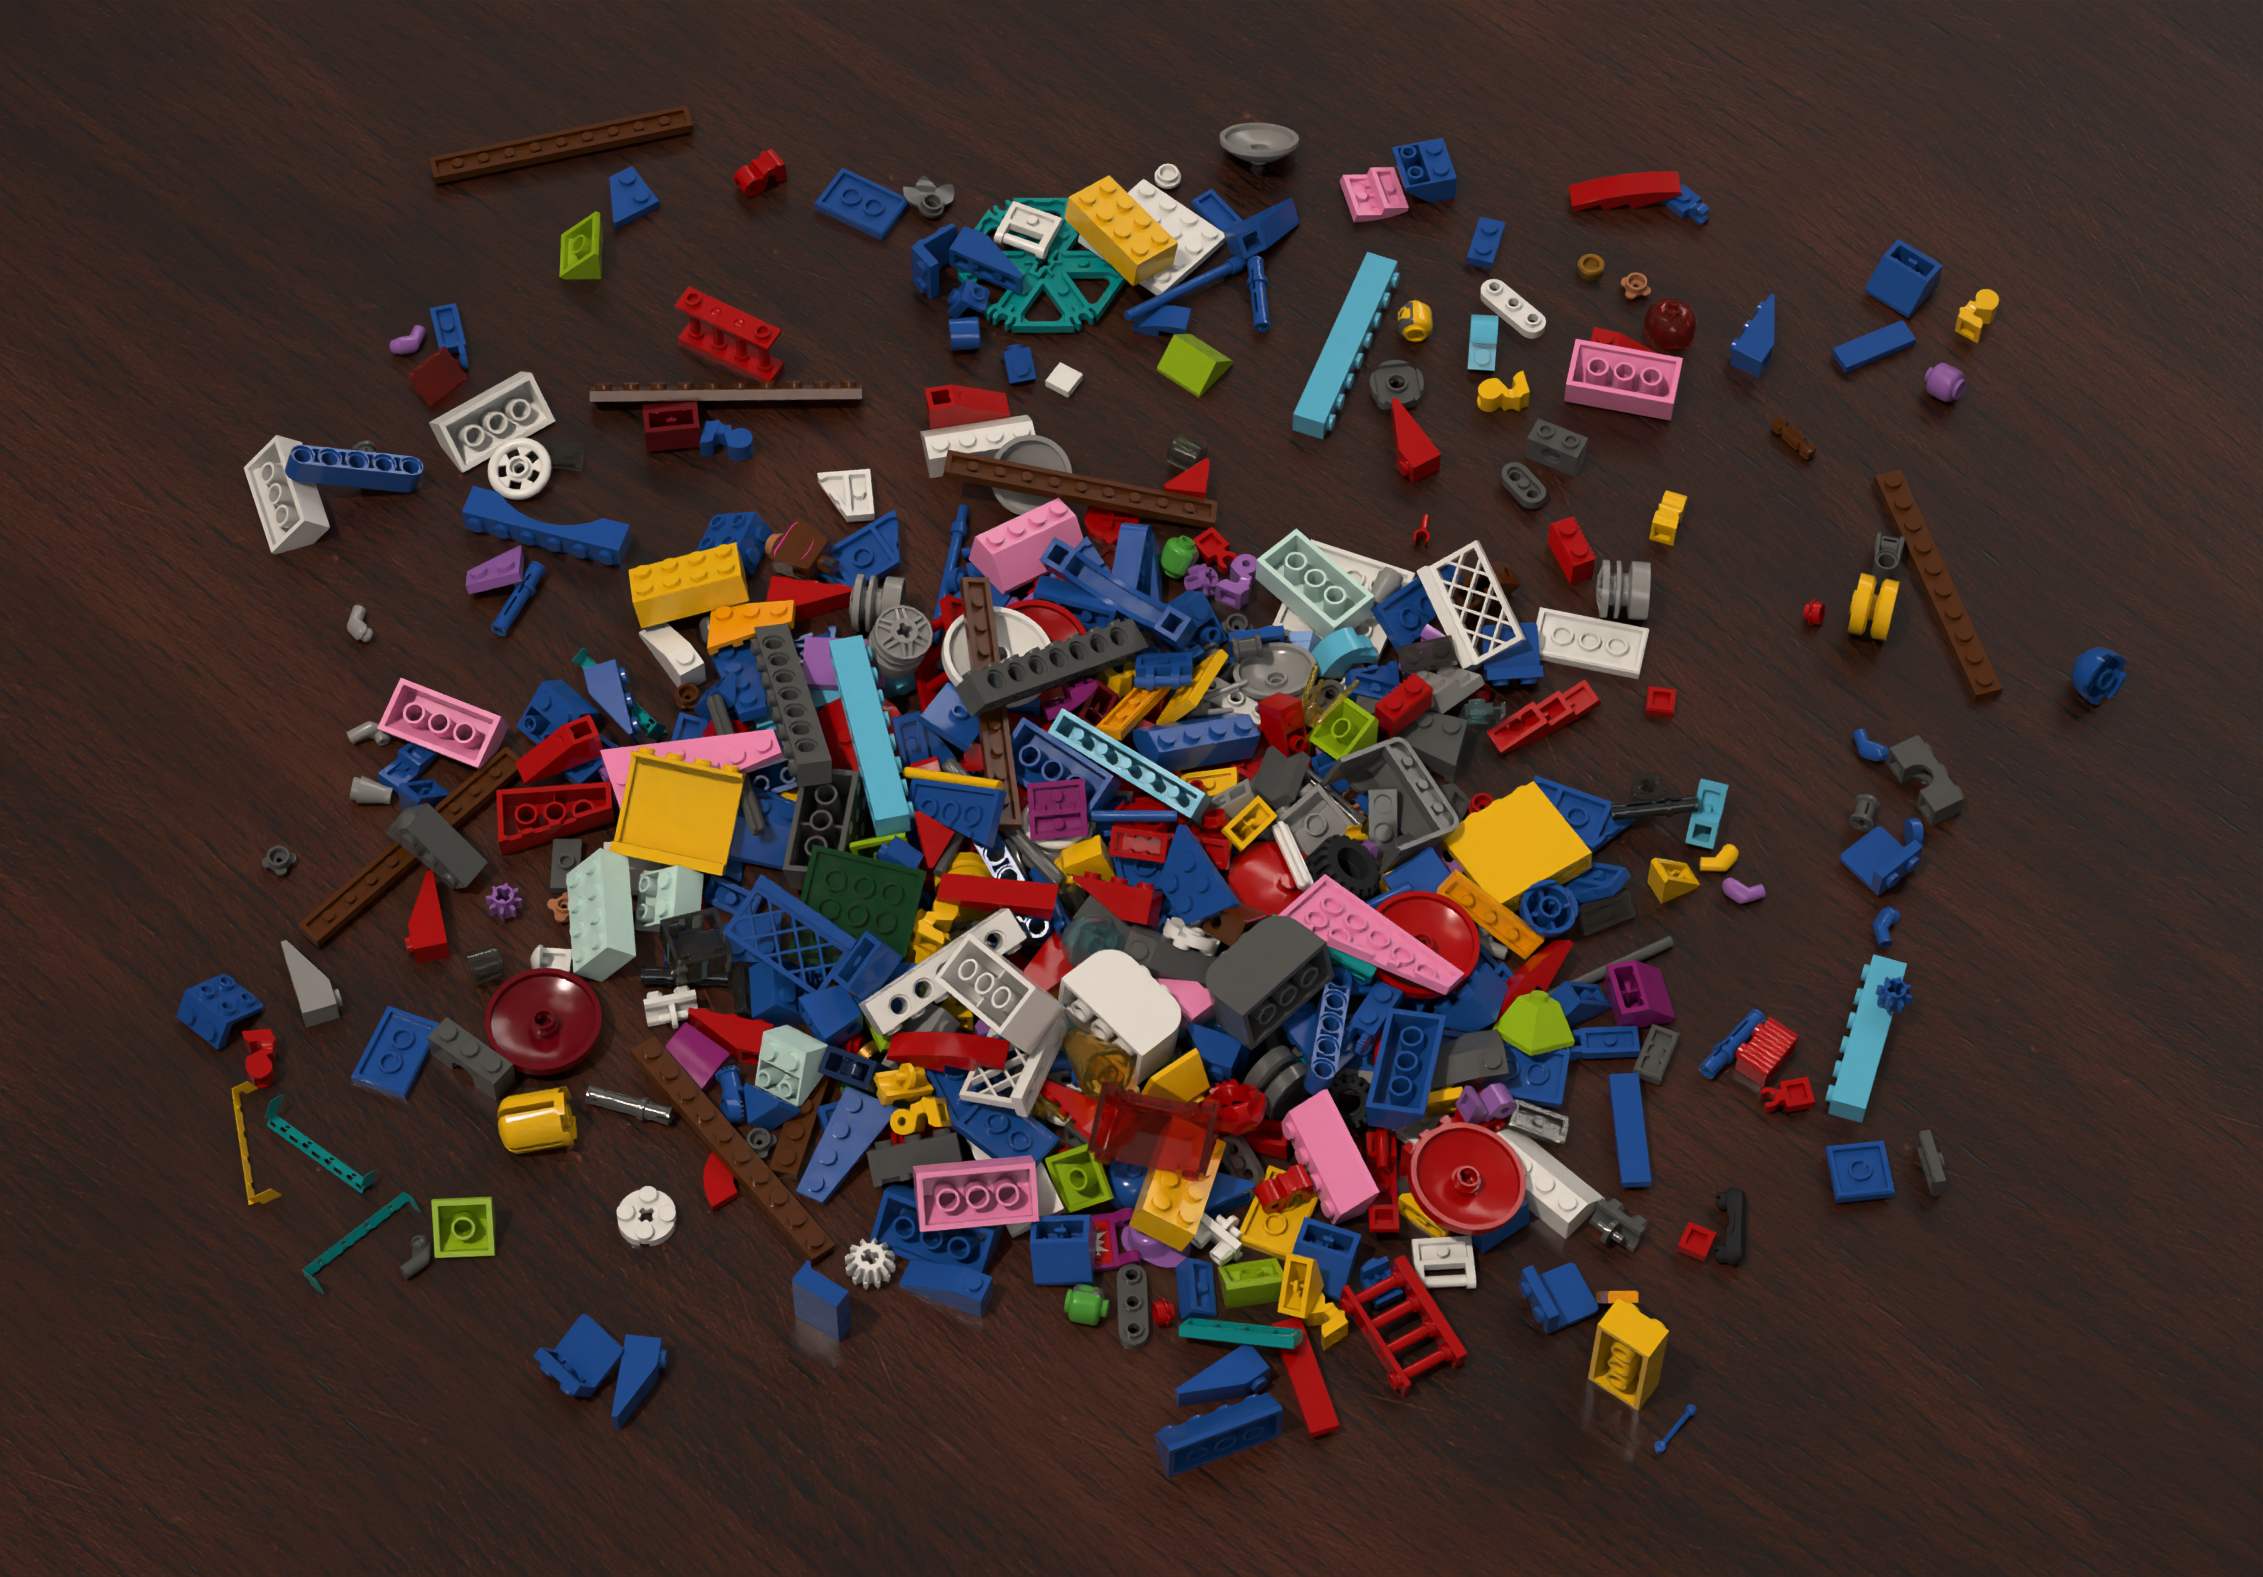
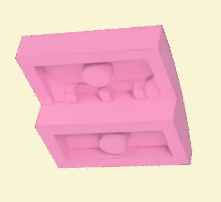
[1339,167,1409,222]

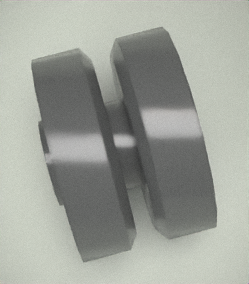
[1243,1045,1309,1121]

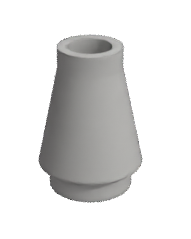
[1370,567,1403,606]
[349,776,393,804]

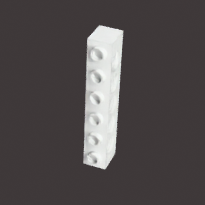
[858,908,1027,1036]

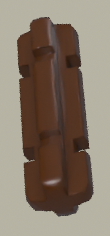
[1771,417,1817,460]

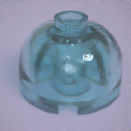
[1061,914,1120,968]

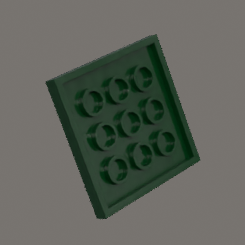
[786,844,927,969]

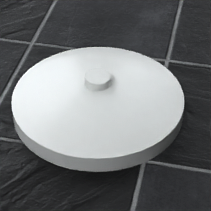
[941,606,1051,708]

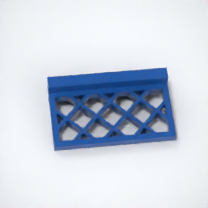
[722,875,859,993]

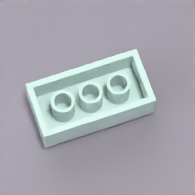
[1255,528,1375,638]
[566,848,636,982]

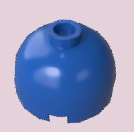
[2071,647,2127,705]
[1519,880,1578,939]
[1105,1153,1151,1211]

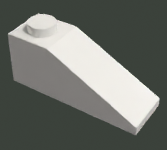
[639,622,706,687]

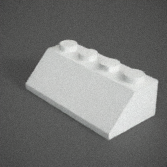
[429,371,555,473]
[920,415,1035,478]
[244,435,330,554]
[1496,1127,1605,1239]

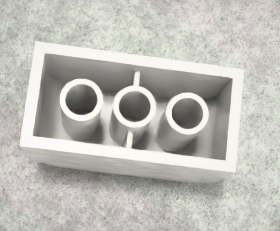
[934,932,1066,1055]
[1058,949,1181,1086]

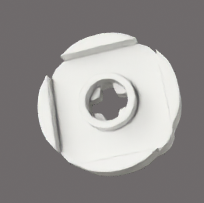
[1163,917,1221,956]
[616,1186,677,1246]

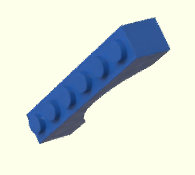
[462,486,631,567]
[1039,537,1198,652]

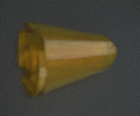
[1062,1028,1134,1101]

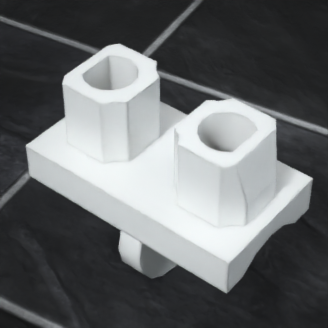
[643,985,698,1029]
[1190,1212,1243,1267]

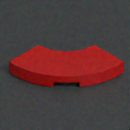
[703,1152,738,1211]

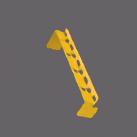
[232,1081,282,1205]

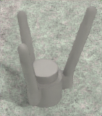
[1186,679,1249,720]

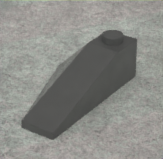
[1123,923,1219,988]
[1430,1029,1509,1092]

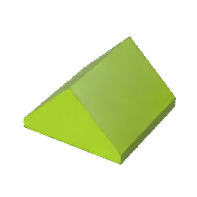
[559,211,603,279]
[1157,334,1233,398]
[1307,693,1379,760]
[1045,1142,1114,1215]
[431,1197,496,1258]
[1217,1258,1284,1309]

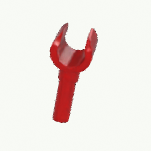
[1413,514,1430,547]

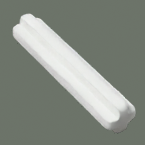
[1272,821,1314,892]

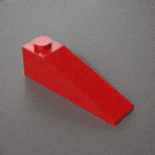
[1040,1078,1143,1155]

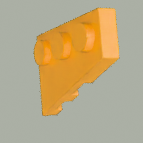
[707,600,796,655]

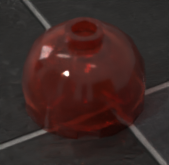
[1643,297,1697,352]

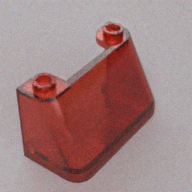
[1087,1081,1224,1182]

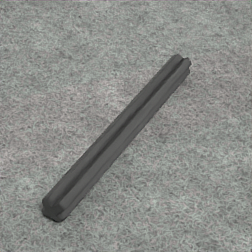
[707,694,766,836]
[942,758,1066,886]

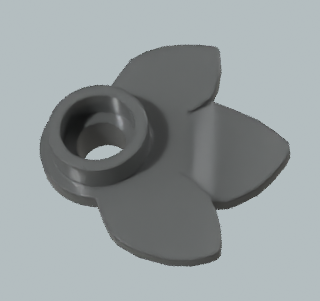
[903,175,955,218]

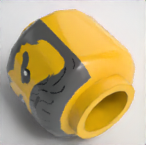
[1398,300,1433,342]

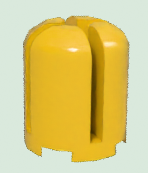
[497,1086,577,1154]

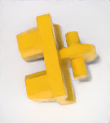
[873,1063,934,1106]

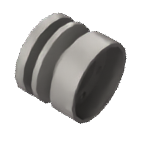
[1596,559,1651,620]
[849,573,907,633]
[866,605,933,679]

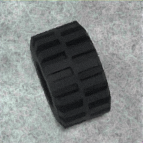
[1305,834,1381,902]

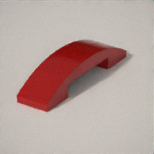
[1366,1132,1399,1232]

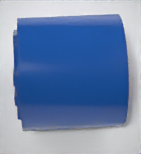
[948,317,981,351]

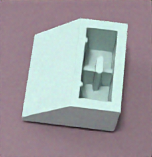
[635,865,704,933]
[755,1025,827,1107]

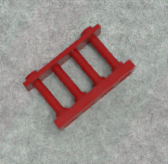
[674,287,785,382]
[914,596,963,712]
[1339,1255,1468,1397]

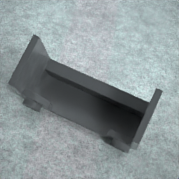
[1321,737,1459,875]

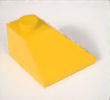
[1137,1048,1210,1113]

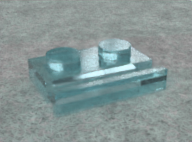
[1459,699,1506,725]

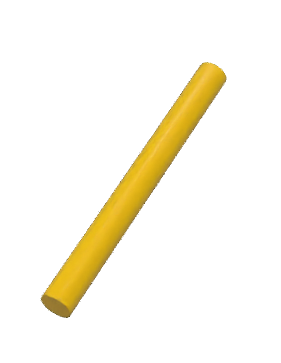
[903,767,1003,790]

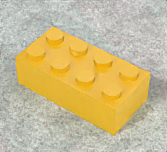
[1064,175,1178,286]
[629,542,749,629]
[1129,1117,1226,1252]
[1588,1298,1669,1411]

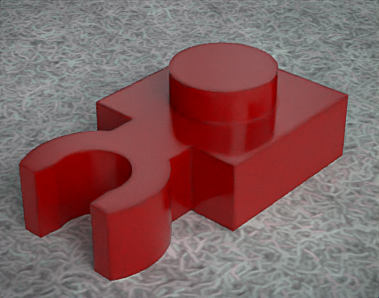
[1193,527,1238,574]
[1760,1077,1815,1113]

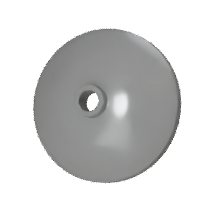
[1220,123,1299,165]
[991,435,1072,516]
[1233,642,1318,700]

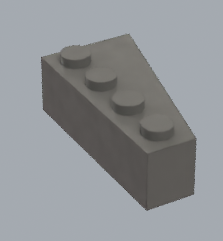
[1356,695,1468,783]

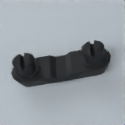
[1714,1187,1747,1266]

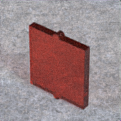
[408,346,468,408]

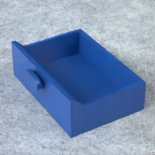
[792,1260,851,1342]

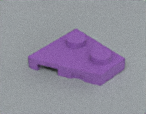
[466,545,525,594]

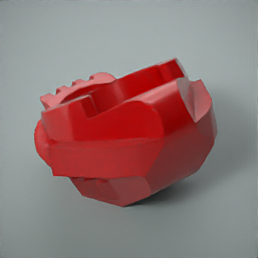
[1200,1078,1268,1137]

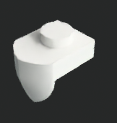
[530,945,572,973]

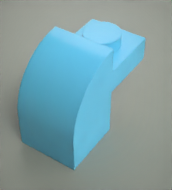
[1467,314,1498,371]
[1311,627,1378,678]
[1685,779,1729,849]

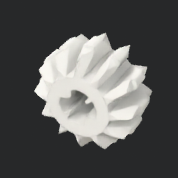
[845,1237,896,1290]

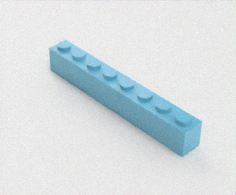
[1292,252,1400,439]
[829,635,915,837]

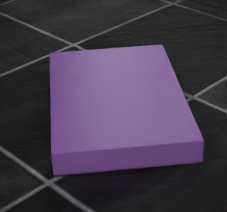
[802,637,887,693]

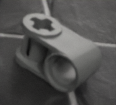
[1871,532,1905,585]

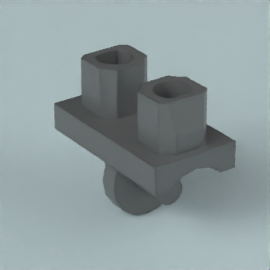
[1589,1198,1648,1252]

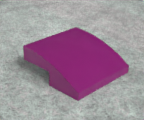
[1040,676,1098,721]
[1027,779,1089,841]
[664,1022,731,1094]

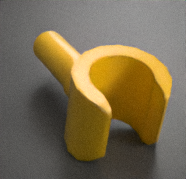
[1345,824,1366,842]

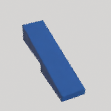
[1608,1073,1651,1188]

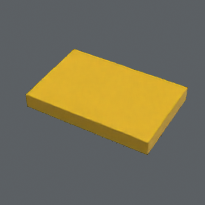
[1156,649,1229,725]
[1238,1165,1319,1261]

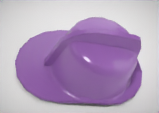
[1121,1226,1191,1268]

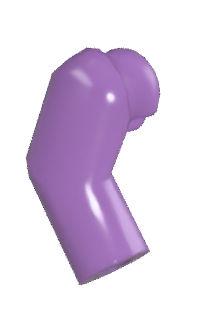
[389,325,426,355]
[1722,878,1766,904]

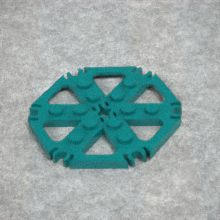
[957,198,1127,333]

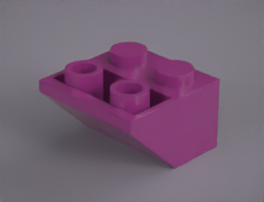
[1604,960,1676,1028]

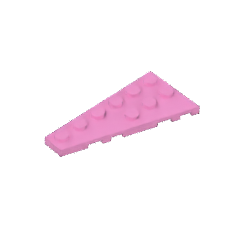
[600,729,784,809]
[1278,874,1464,995]

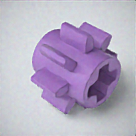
[1184,563,1219,598]
[486,883,523,921]

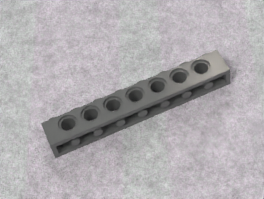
[955,618,1149,717]
[750,623,832,787]

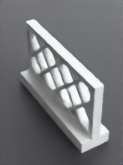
[1417,540,1526,671]
[959,1011,1070,1117]

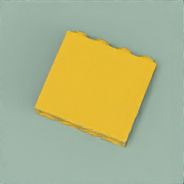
[610,746,746,876]
[1439,781,1592,912]

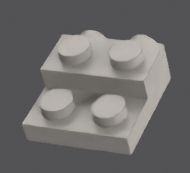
[1416,665,1485,714]
[1274,782,1353,856]

